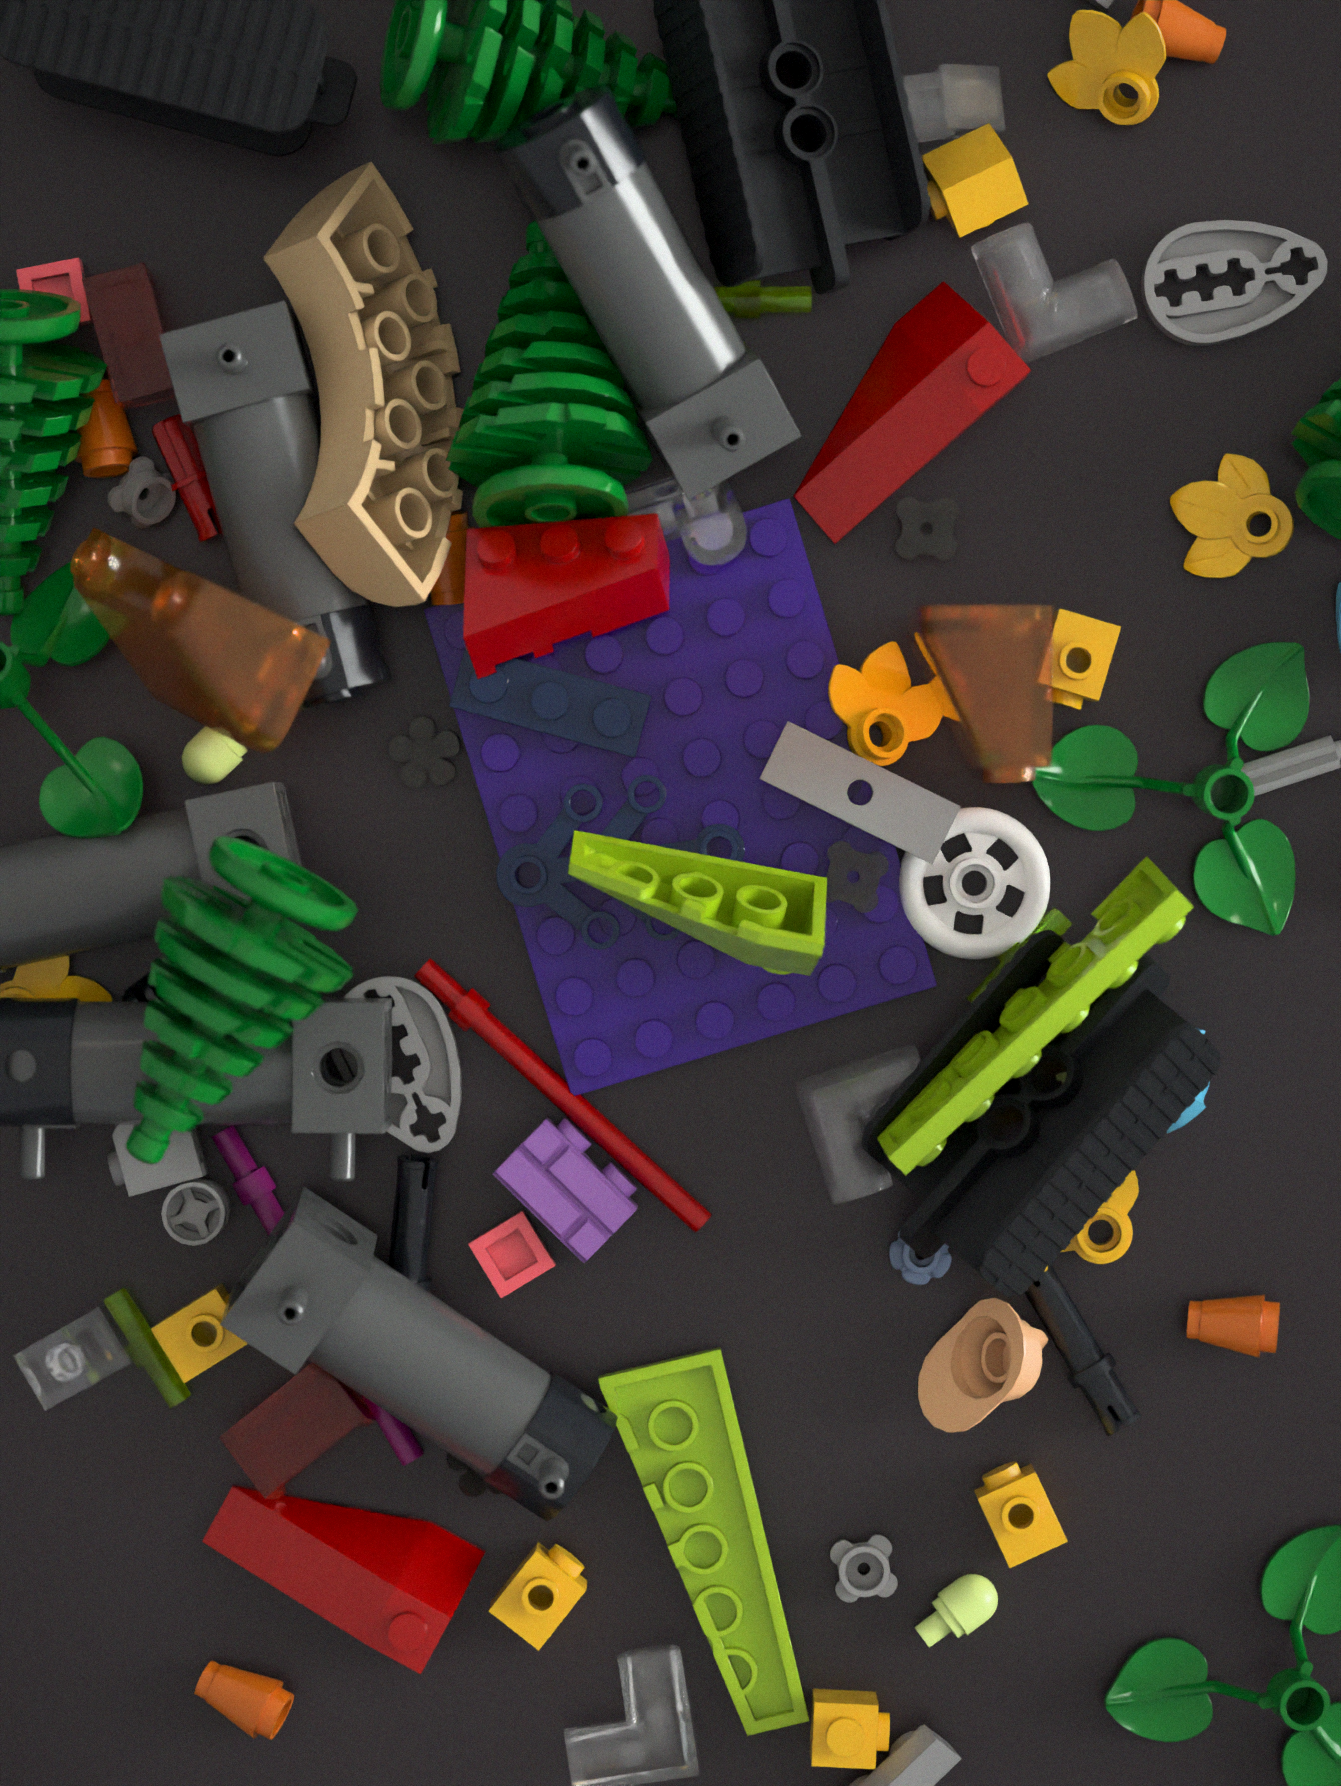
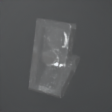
[903,64,1006,142]
[13,1305,132,1410]

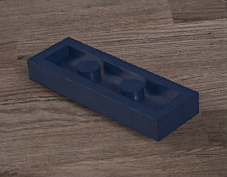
[449,646,652,758]

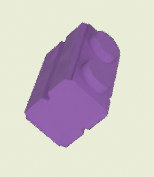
[493,1116,638,1263]

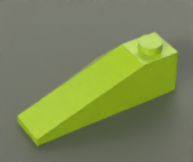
[567,830,827,976]

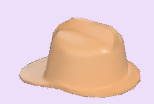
[918,1298,1048,1433]

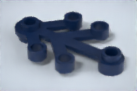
[496,775,745,950]

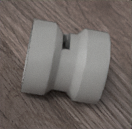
[161,1177,231,1246]

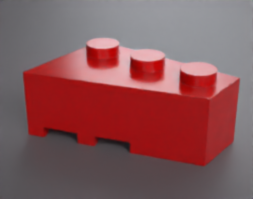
[463,513,670,679]

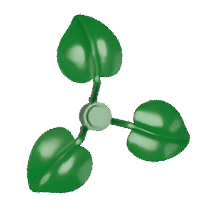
[0,554,143,838]
[1030,642,1310,936]
[1104,1524,1341,1786]

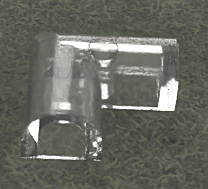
[971,222,1138,364]
[625,477,747,566]
[793,1044,921,1204]
[564,1644,700,1786]

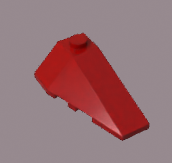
[793,281,1031,545]
[202,1484,486,1674]

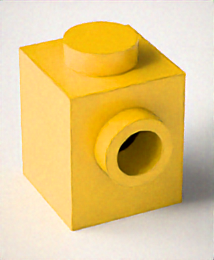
[922,123,1028,238]
[1033,608,1121,710]
[151,1283,248,1383]
[974,1461,1068,1568]
[489,1542,588,1651]
[809,1689,890,1769]

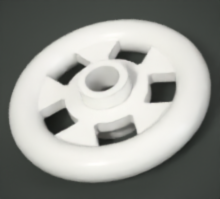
[899,807,1051,959]

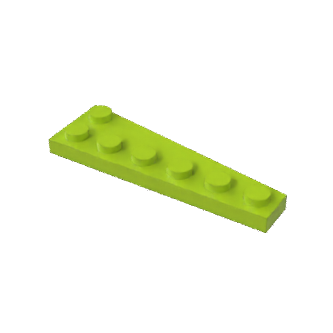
[877,857,1194,1175]
[598,1347,810,1736]

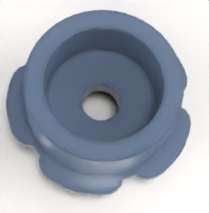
[889,1229,952,1285]

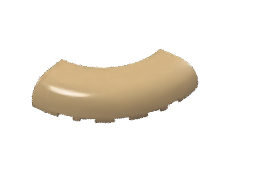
[263,161,464,607]

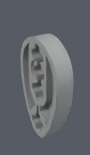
[1141,220,1328,346]
[331,975,462,1153]

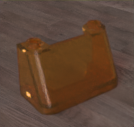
[70,527,331,753]
[908,605,1053,783]

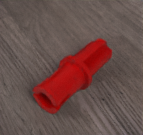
[152,414,222,543]

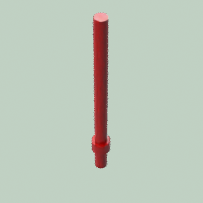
[413,958,712,1233]

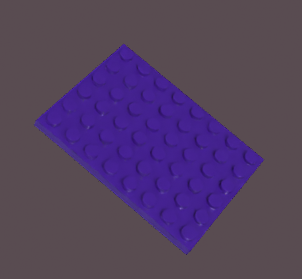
[424,498,937,1096]

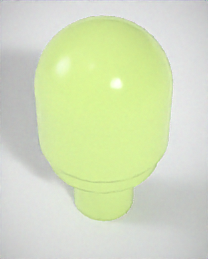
[182,706,262,785]
[914,1574,998,1648]

